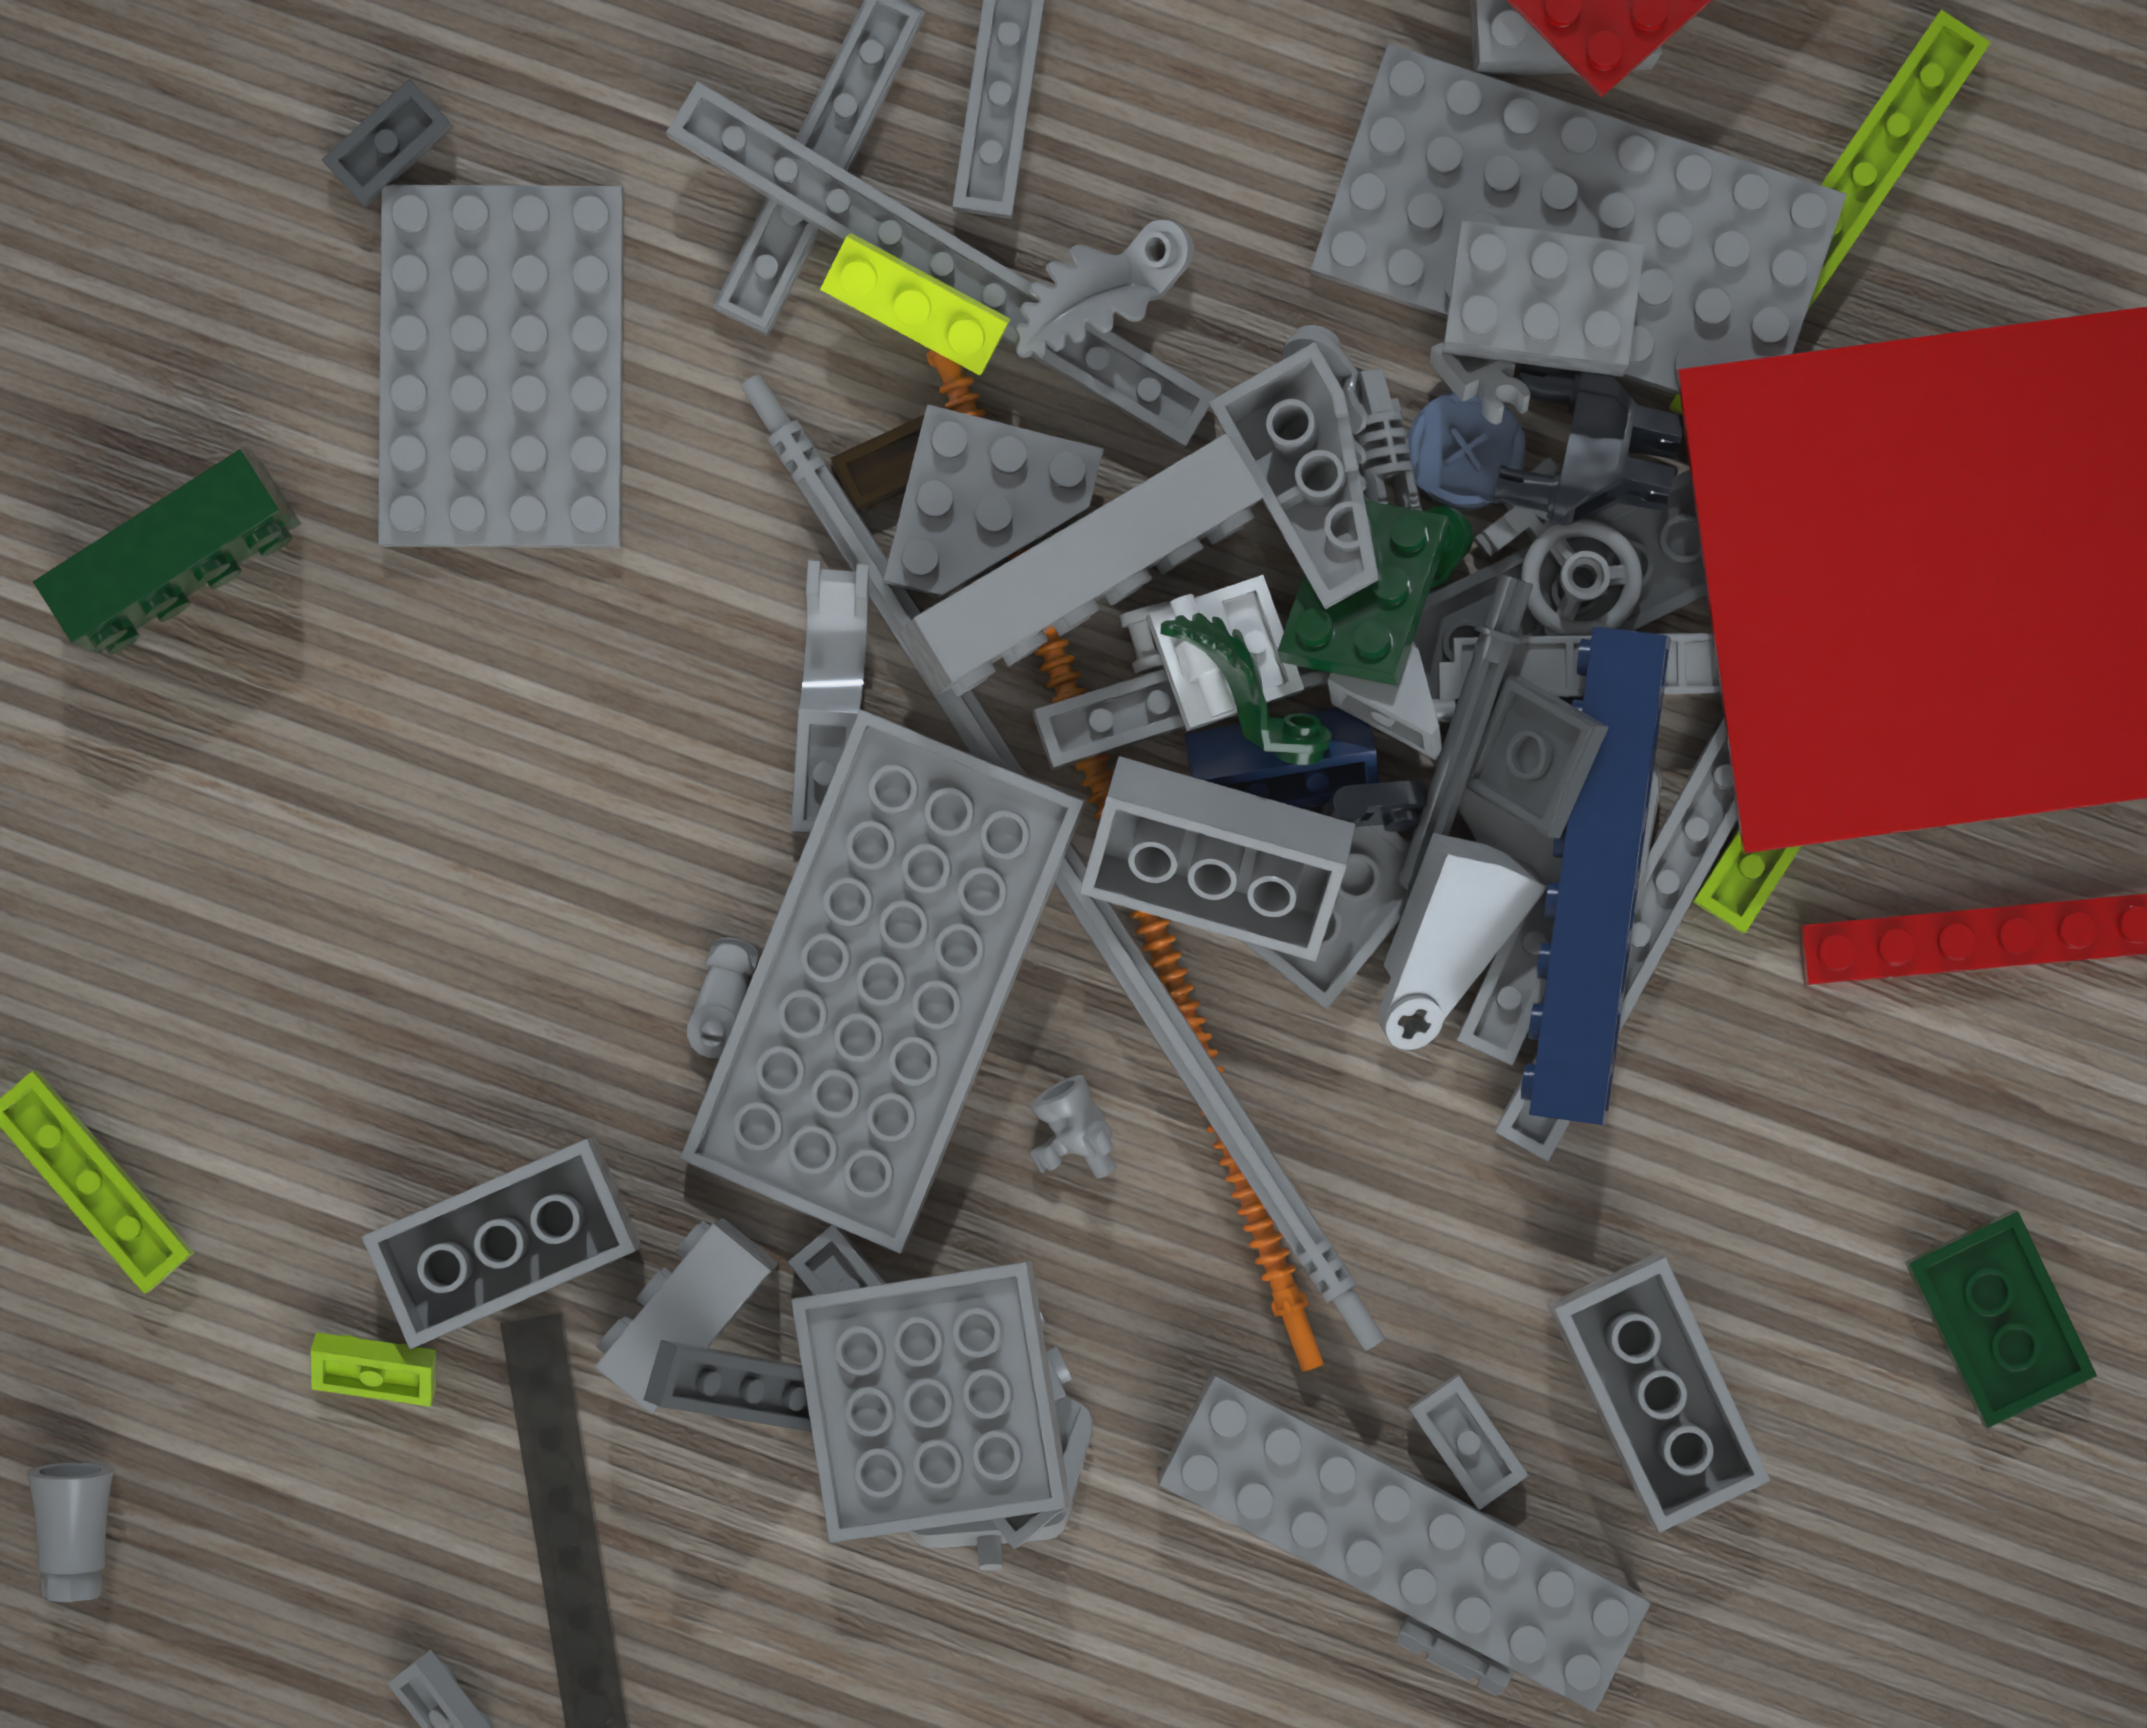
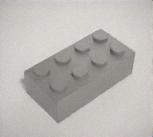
[1080,756,1356,962]
[362,1136,642,1349]
[1547,1253,1771,1533]

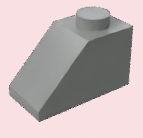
[1327,642,1442,760]

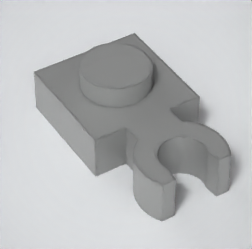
[1429,342,1530,425]

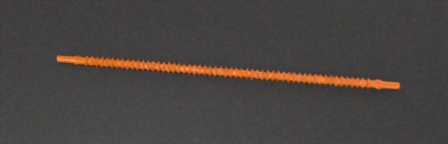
[926,350,1324,1372]

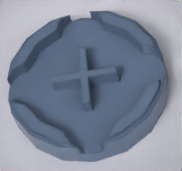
[1407,391,1526,510]

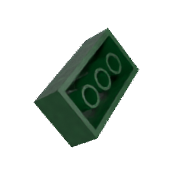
[32,449,301,655]

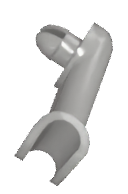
[687,937,759,1058]

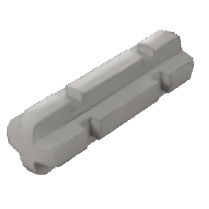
[1397,1616,1513,1696]

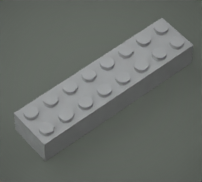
[1157,1370,1651,1712]

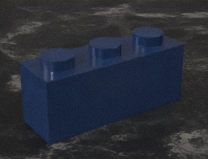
[1184,707,1379,809]

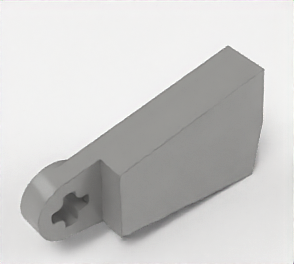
[1378,833,1548,1050]

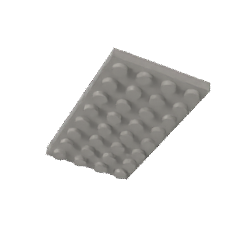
[1310,44,1847,395]
[680,709,1087,1254]

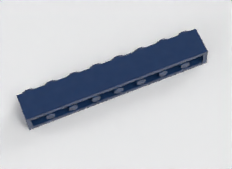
[1521,626,1671,1125]

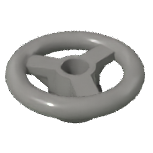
[1521,519,1642,636]

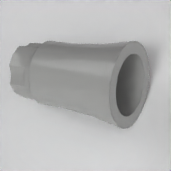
[27,1463,114,1602]

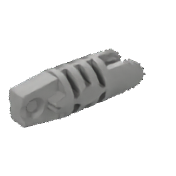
[1354,368,1422,511]

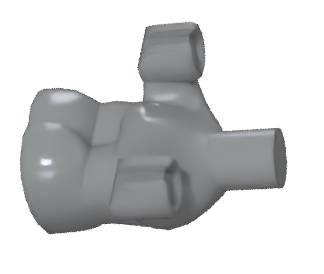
[1030,1075,1117,1179]

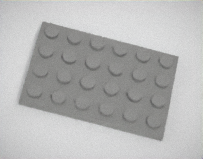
[378,185,624,548]

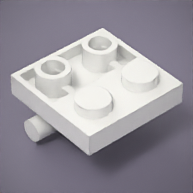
[1146,575,1304,731]

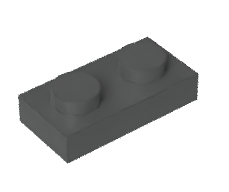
[322,79,454,208]

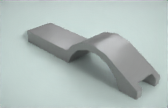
[791,559,870,832]

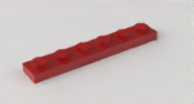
[1799,893,2147,985]

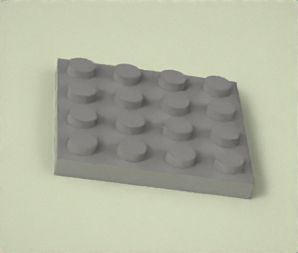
[791,1261,1071,1543]

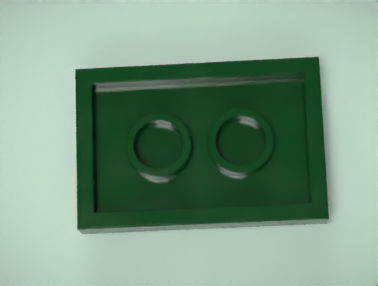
[1277,500,1450,686]
[1905,1210,2097,1428]

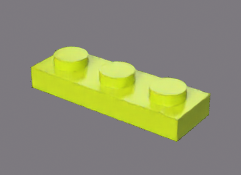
[820,233,1011,376]

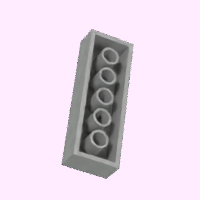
[899,433,1265,698]

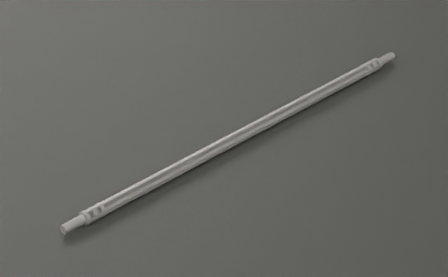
[740,374,1385,1351]

